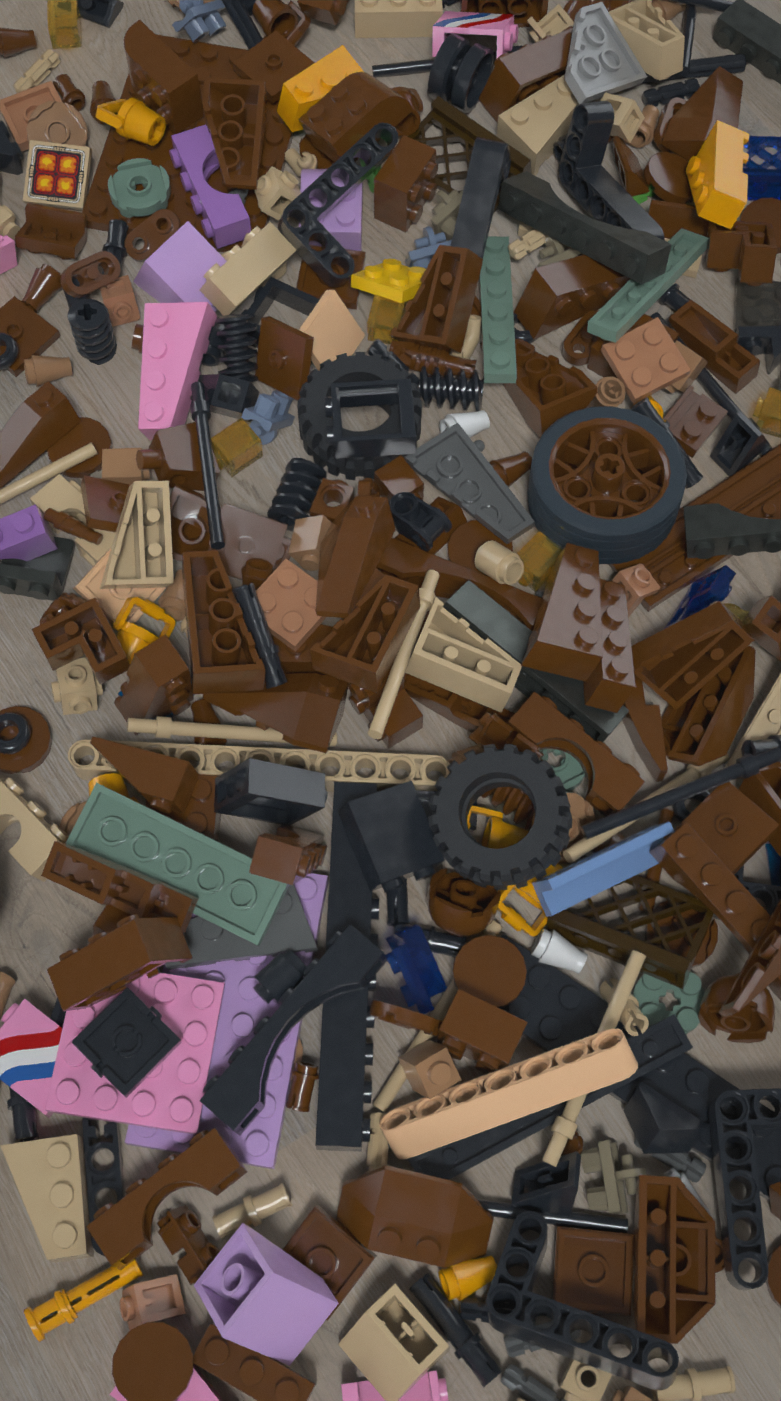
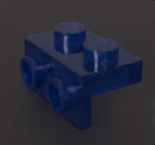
[385,924,447,1014]

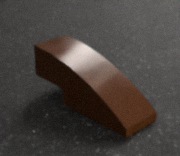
[669,299,760,394]

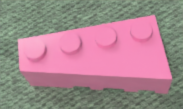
[138,302,217,440]

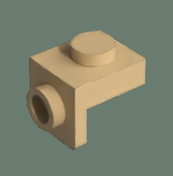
[527,4,574,43]

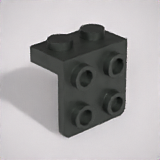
[0,537,75,601]

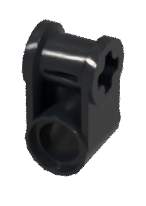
[389,492,452,551]

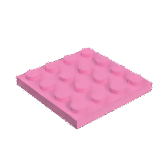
[45,973,225,1135]

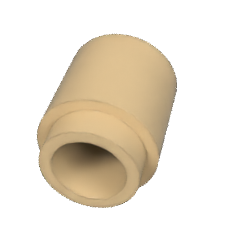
[475,540,524,585]

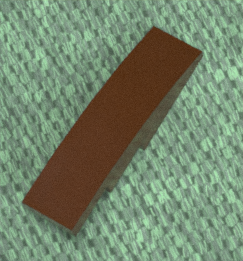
[404,673,515,733]
[622,674,668,782]
[41,841,199,933]

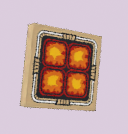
[23,140,92,211]

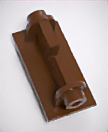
[468,712,544,761]
[157,1205,219,1286]

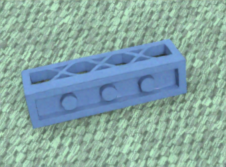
[532,822,674,917]

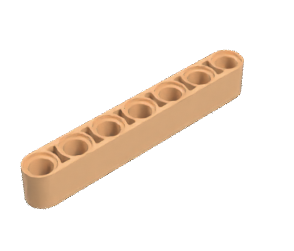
[379,1028,638,1160]

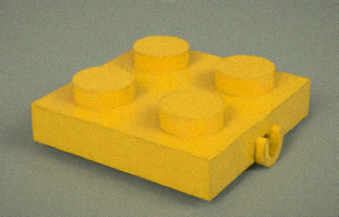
[351,259,426,303]

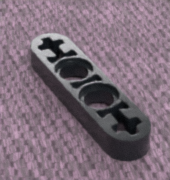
[82,1117,125,1256]

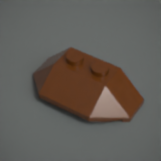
[661,646,756,766]
[336,1165,494,1268]
[632,1175,716,1344]

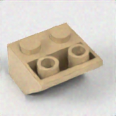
[338,1284,450,1401]

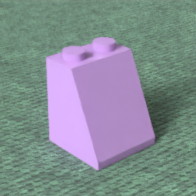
[133,221,227,313]
[194,1223,339,1366]

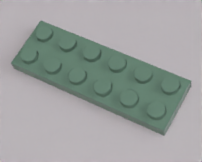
[65,783,289,946]

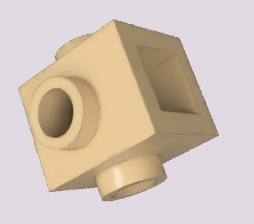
[254,166,301,221]
[51,657,103,715]

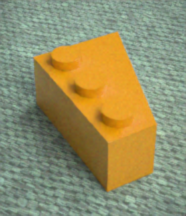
[686,120,749,230]

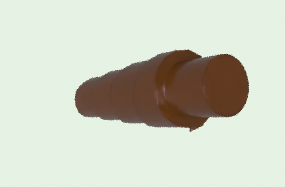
[44,508,103,545]

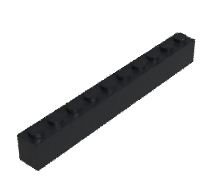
[315,782,380,1152]

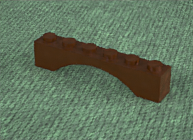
[376,538,543,631]
[649,822,781,1001]

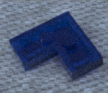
[663,565,736,630]

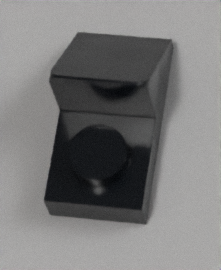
[736,325,781,374]

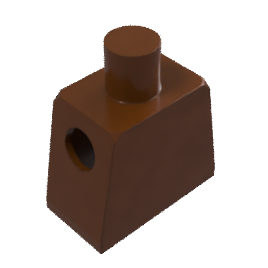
[136,422,220,491]

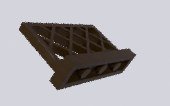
[408,96,532,214]
[548,855,715,989]

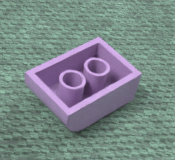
[299,169,363,251]

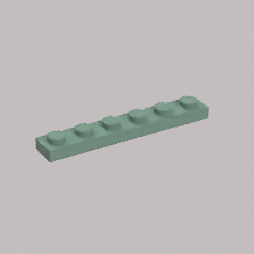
[587,228,709,343]
[479,236,517,383]

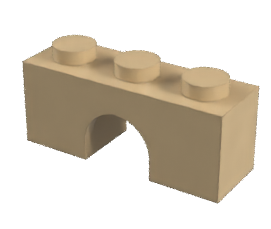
[30,474,116,567]
[0,777,69,882]

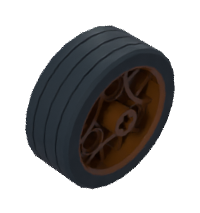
[527,406,687,564]

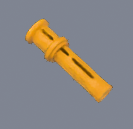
[24,1259,144,1342]

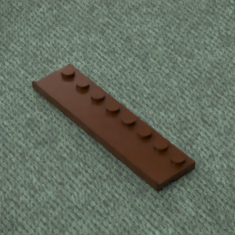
[609,444,781,612]

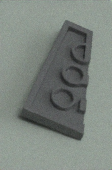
[404,423,535,544]
[165,885,318,970]

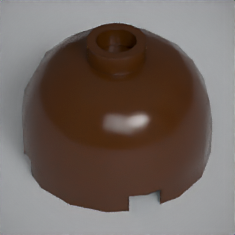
[427,868,501,936]
[698,973,775,1043]

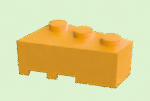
[277,45,364,132]

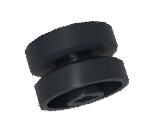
[427,33,494,113]

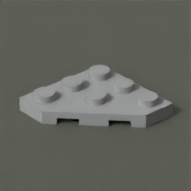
[565,2,648,104]

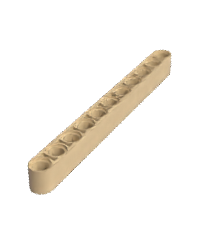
[68,739,450,792]

